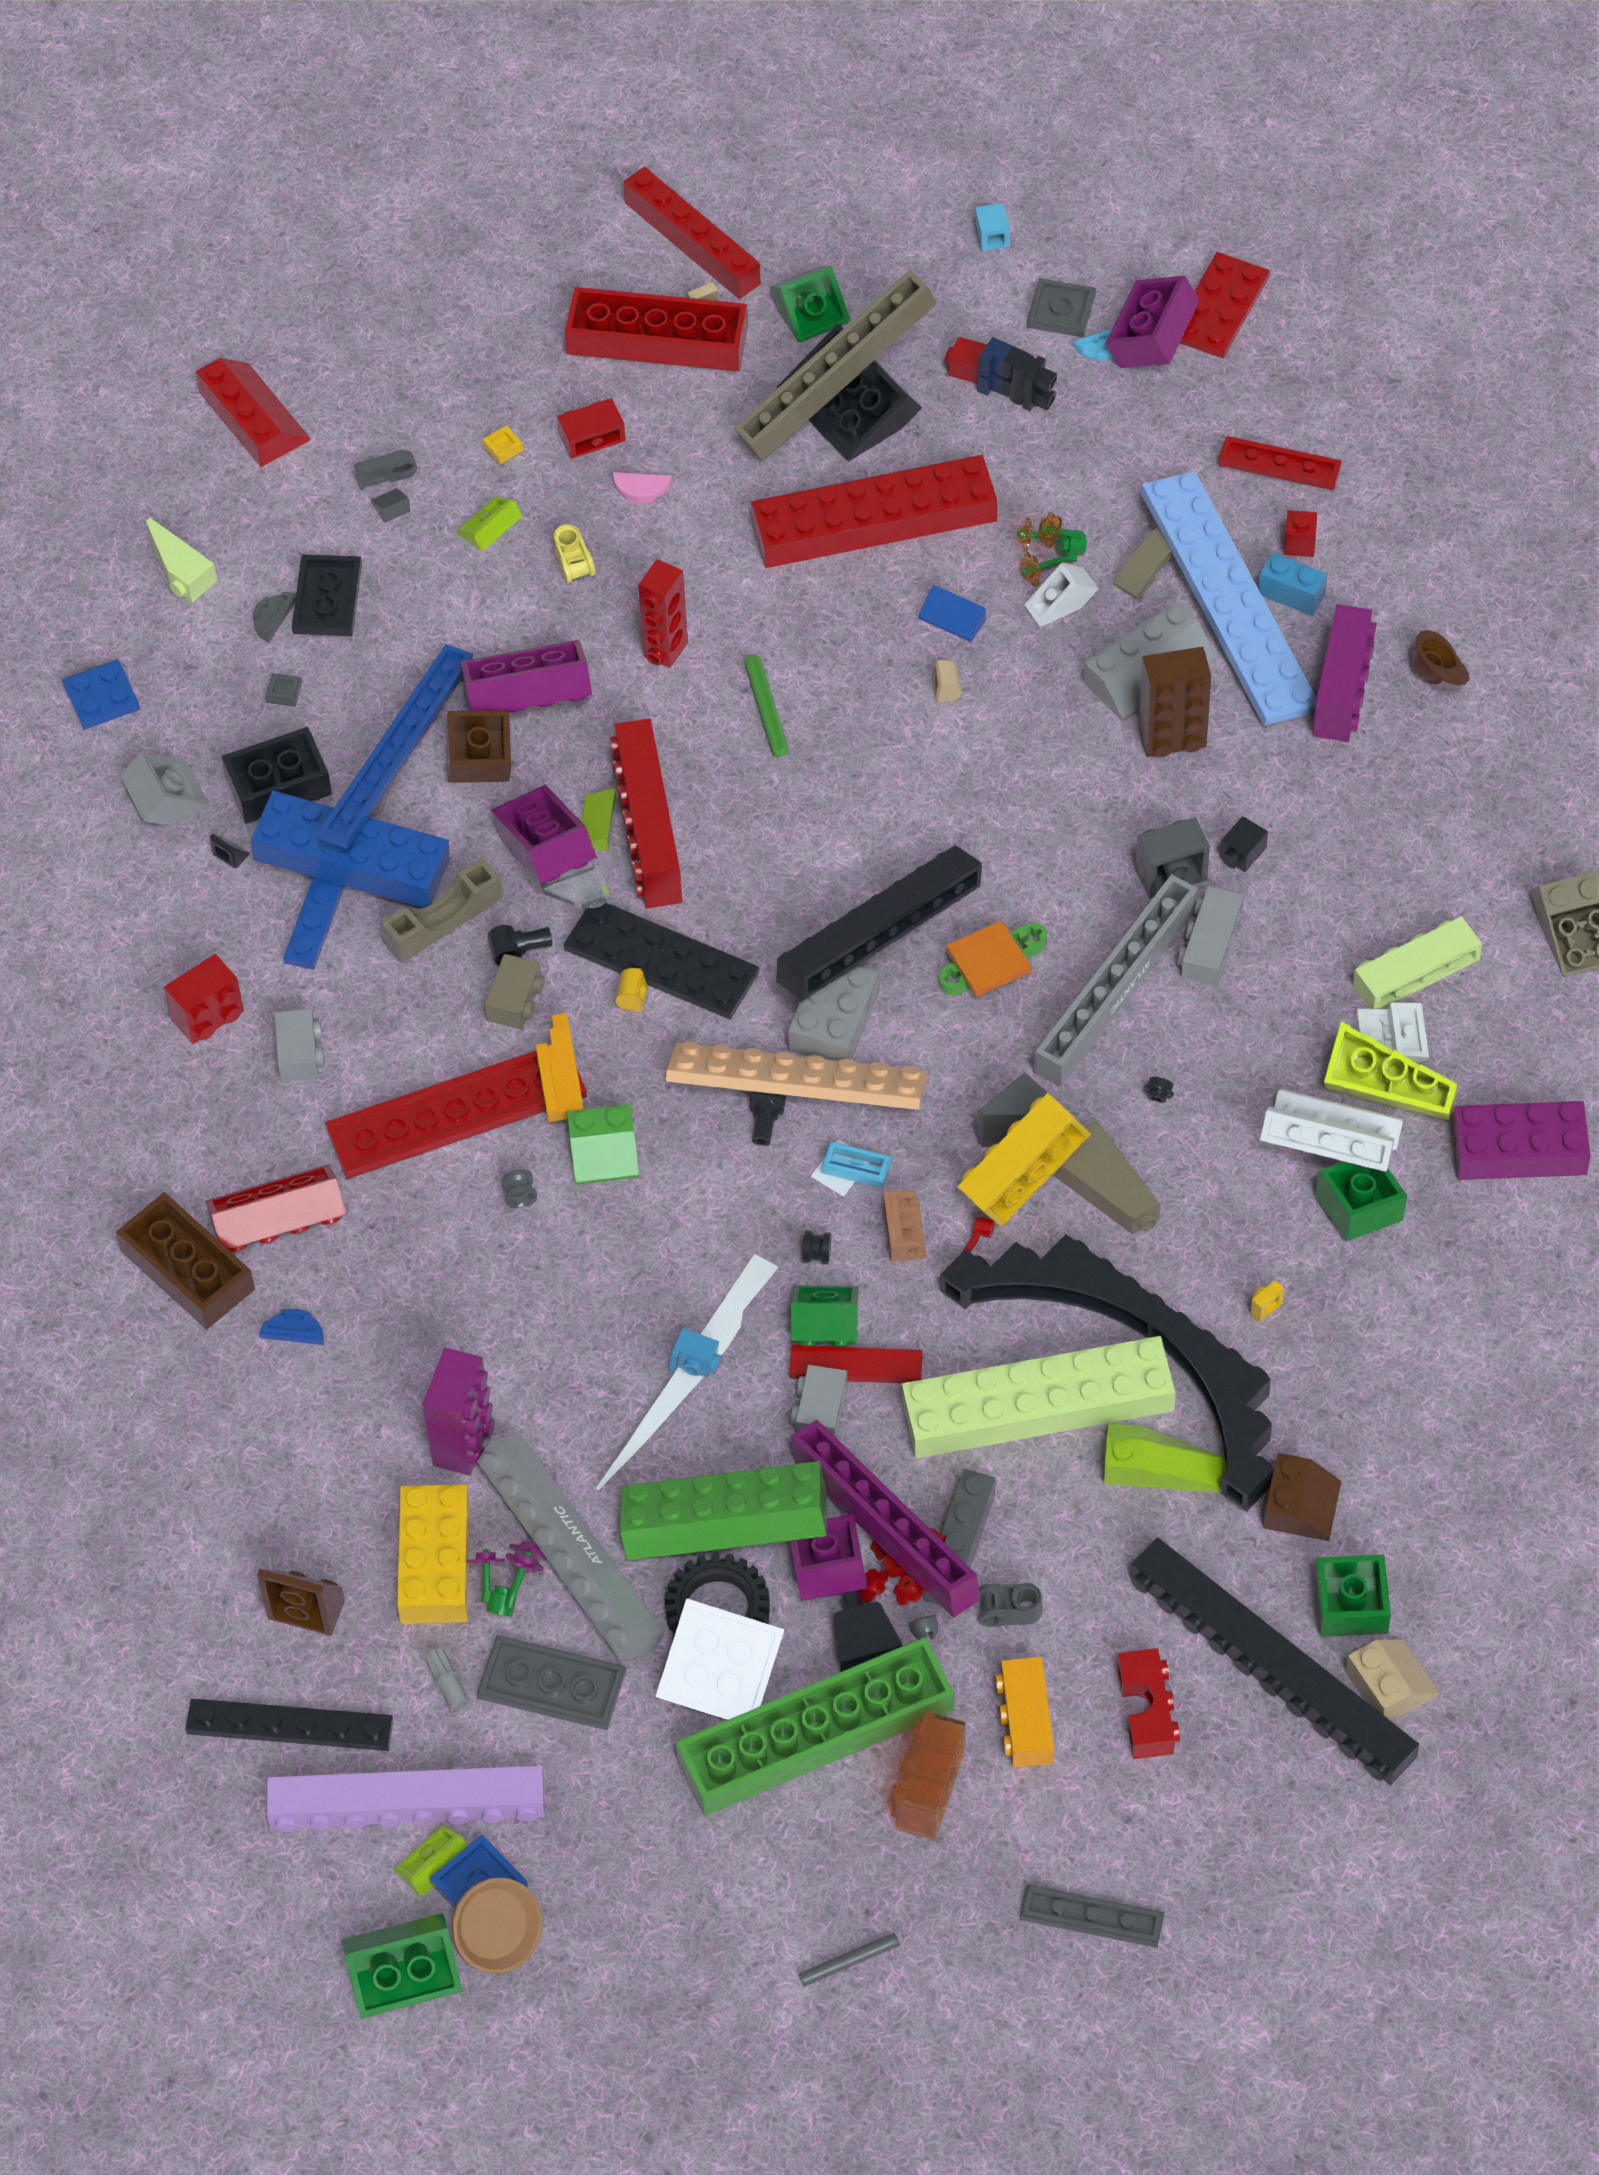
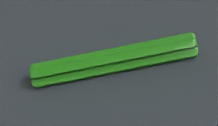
[745,655,788,757]

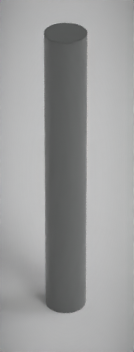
[798,1933,900,1987]

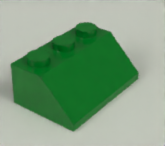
[341,1913,463,2018]

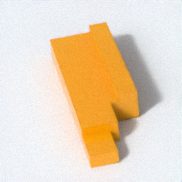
[536,1013,584,1122]

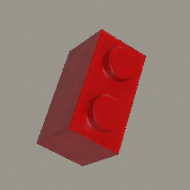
[557,398,626,459]

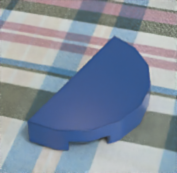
[259,1309,324,1345]

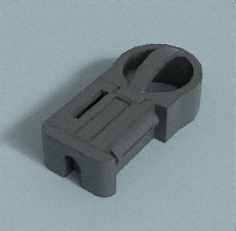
[354,450,417,490]

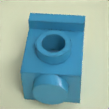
[669,1328,722,1378]

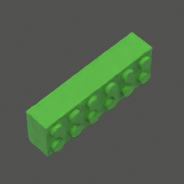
[620,1461,827,1561]

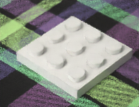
[656,1599,784,1720]

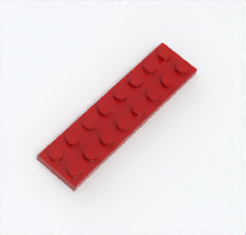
[325,1050,587,1180]

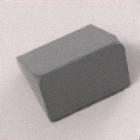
[371,489,411,523]

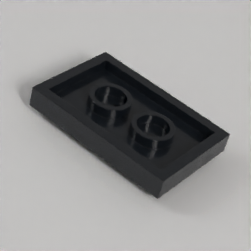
[292,554,362,636]

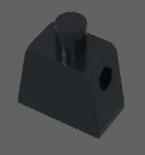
[833,1591,902,1672]

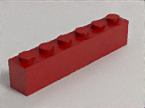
[623,166,761,300]

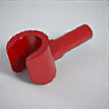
[961,1217,995,1253]

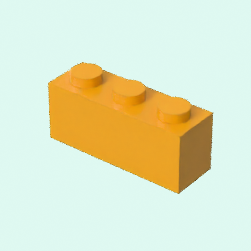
[995,1657,1054,1768]

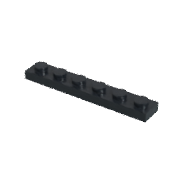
[185,1698,394,1751]

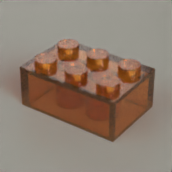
[891,1711,966,1841]

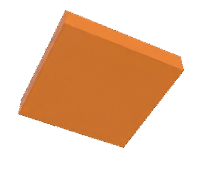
[946,920,1032,998]

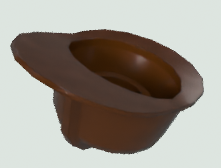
[1412,630,1469,686]

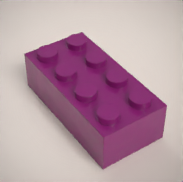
[1313,604,1377,742]
[460,639,592,713]
[490,784,597,883]
[1452,1101,1591,1180]
[422,1347,495,1476]

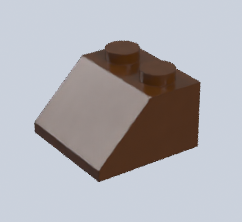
[1263,1453,1342,1541]

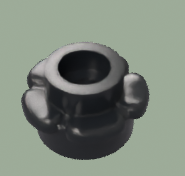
[1143,1077,1174,1103]

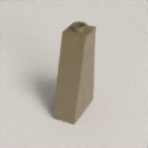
[1053,1120,1160,1235]

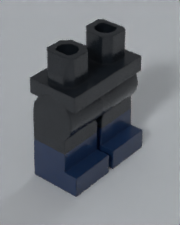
[977,337,1057,411]

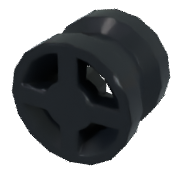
[802,1230,832,1265]

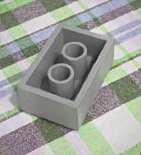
[788,966,879,1061]

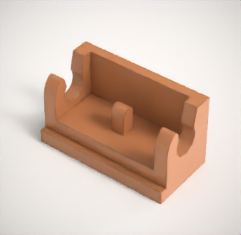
[883,1190,926,1262]

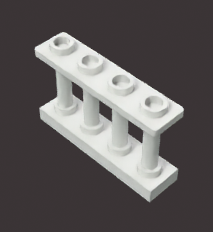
[1260,1089,1403,1172]

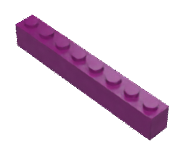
[790,1420,981,1618]

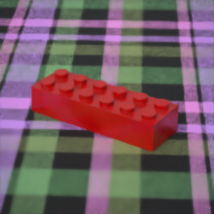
[565,287,748,371]
[610,718,683,909]

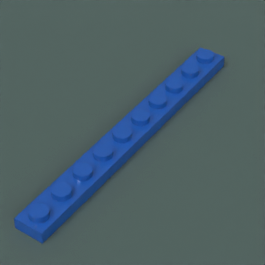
[319,644,473,849]

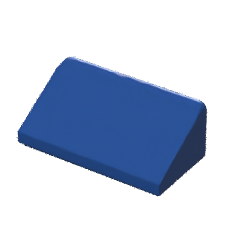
[918,585,986,642]

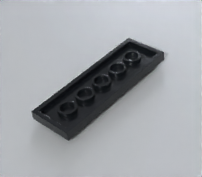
[564,897,760,1020]

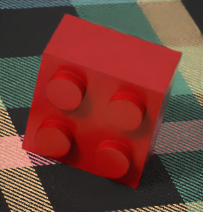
[164,953,244,1044]

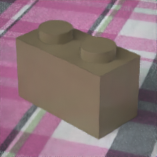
[484,954,545,1030]

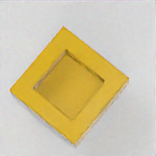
[482,425,524,465]
[1250,1280,1285,1323]

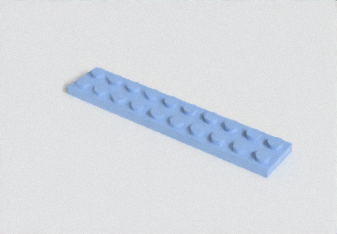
[1140,471,1317,726]

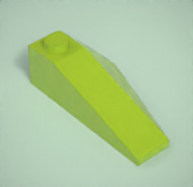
[1104,1423,1226,1493]

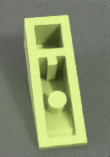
[146,518,217,603]

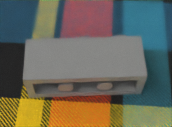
[1177,886,1244,986]

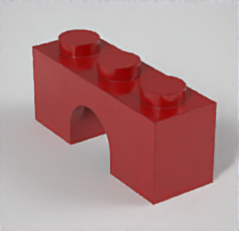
[1117,1648,1180,1759]

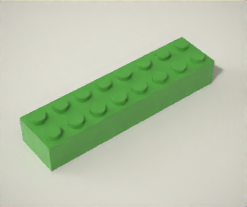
[676,1637,955,1816]

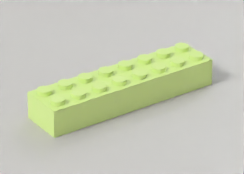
[902,1336,1176,1459]

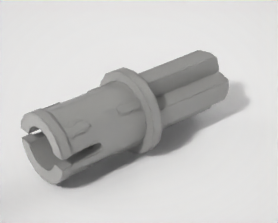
[425,1648,471,1713]

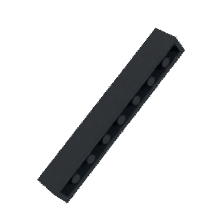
[776,845,982,1001]

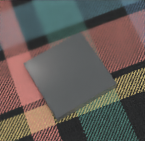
[1027,278,1096,338]

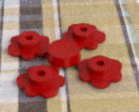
[857,1528,946,1605]

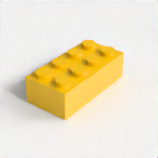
[958,1093,1091,1227]
[397,1484,470,1624]

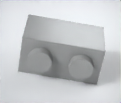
[274,1008,324,1082]
[791,1365,848,1438]

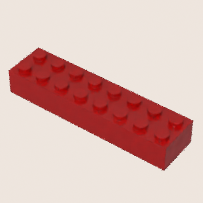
[751,454,998,569]

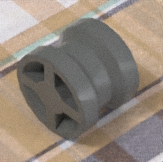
[501,1169,537,1208]

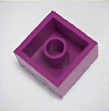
[790,1513,868,1601]

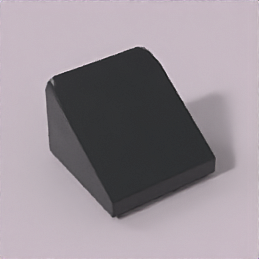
[210,834,250,869]

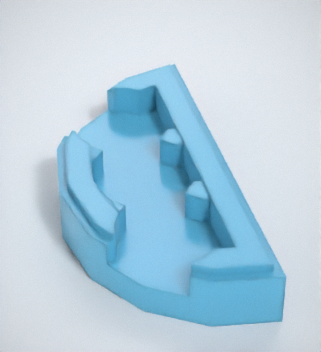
[1073,329,1114,361]

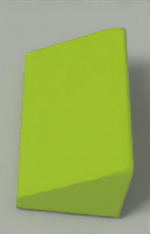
[456,496,522,551]
[582,789,617,851]
[393,1824,468,1897]

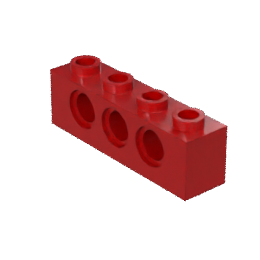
[638,559,688,668]

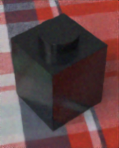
[1220,816,1268,872]

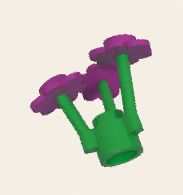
[466,1541,546,1617]

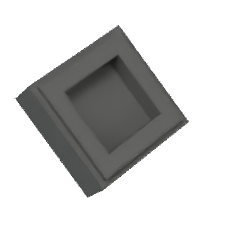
[265,673,303,707]

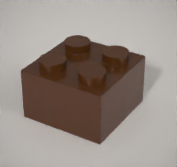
[446,711,511,782]

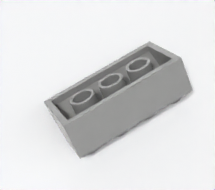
[1084,601,1216,722]

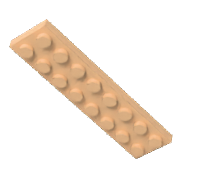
[666,1041,928,1110]

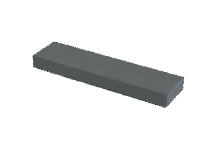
[1021,1885,1165,1948]

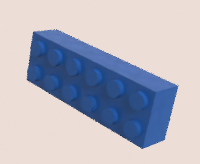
[251,790,450,908]

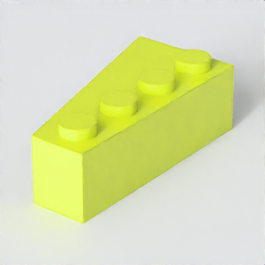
[1324,1021,1458,1121]

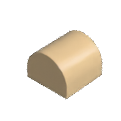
[932,660,962,702]

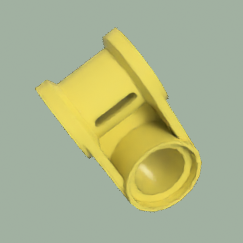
[554,524,596,584]

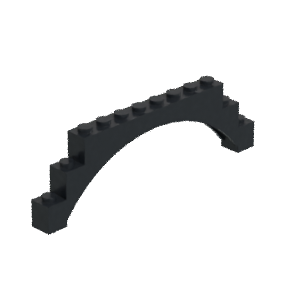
[940,1234,1273,1512]

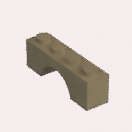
[381,858,502,963]

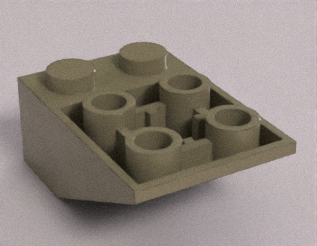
[1530,870,1599,977]

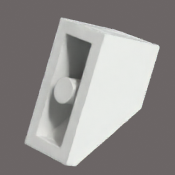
[1025,562,1098,627]

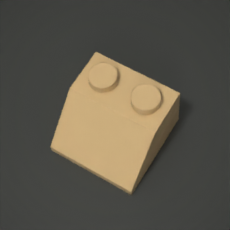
[1345,1639,1440,1721]

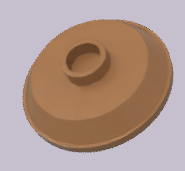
[451,1877,543,1974]

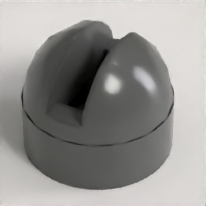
[910,1615,938,1640]

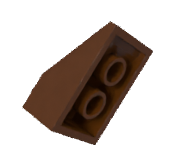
[257,1569,345,1636]

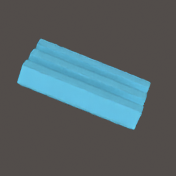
[821,1141,892,1188]

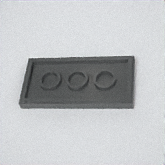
[477,1635,627,1731]

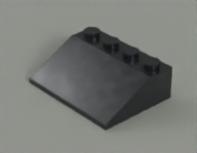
[777,324,922,461]

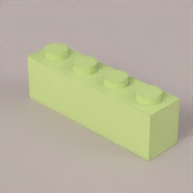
[1353,916,1482,1009]

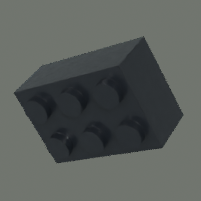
[221,727,332,824]

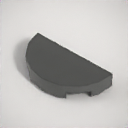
[253,592,296,643]

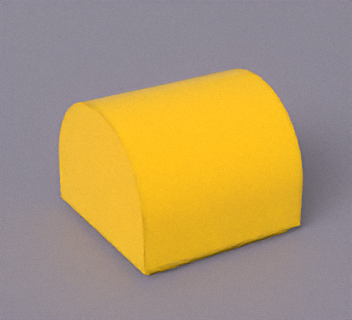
[615,968,648,1011]

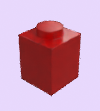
[945,336,987,384]
[1284,510,1317,557]

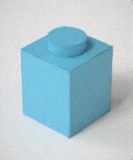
[975,203,1010,251]

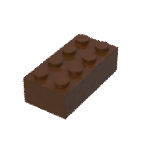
[1139,646,1211,757]
[116,1192,255,1330]

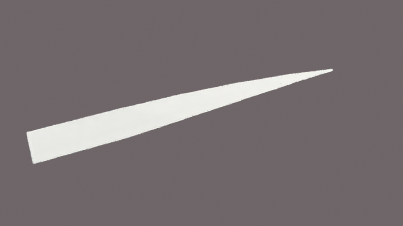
[596,1140,869,1490]

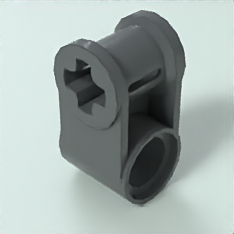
[979,1583,1043,1627]

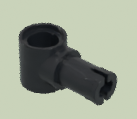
[487,925,552,966]
[750,1091,786,1146]

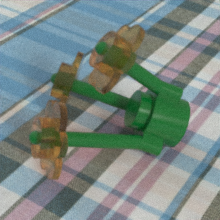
[1016,513,1087,587]

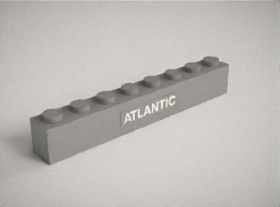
[1034,874,1198,1087]
[477,1435,665,1661]

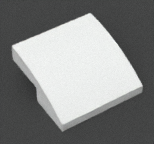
[1354,1002,1429,1063]

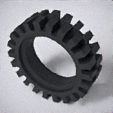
[665,1553,770,1637]

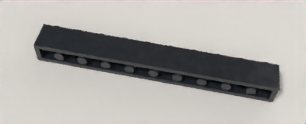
[1130,1537,1419,1785]

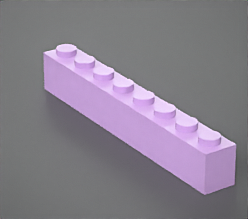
[267,1765,545,1832]

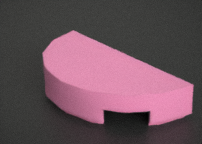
[613,472,672,504]

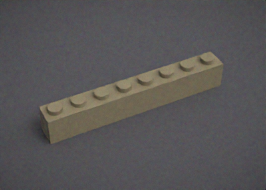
[734,269,937,461]

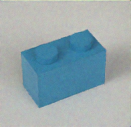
[1258,552,1327,616]

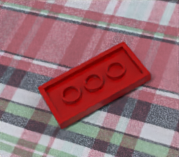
[1180,252,1270,359]

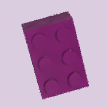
[1105,276,1200,368]

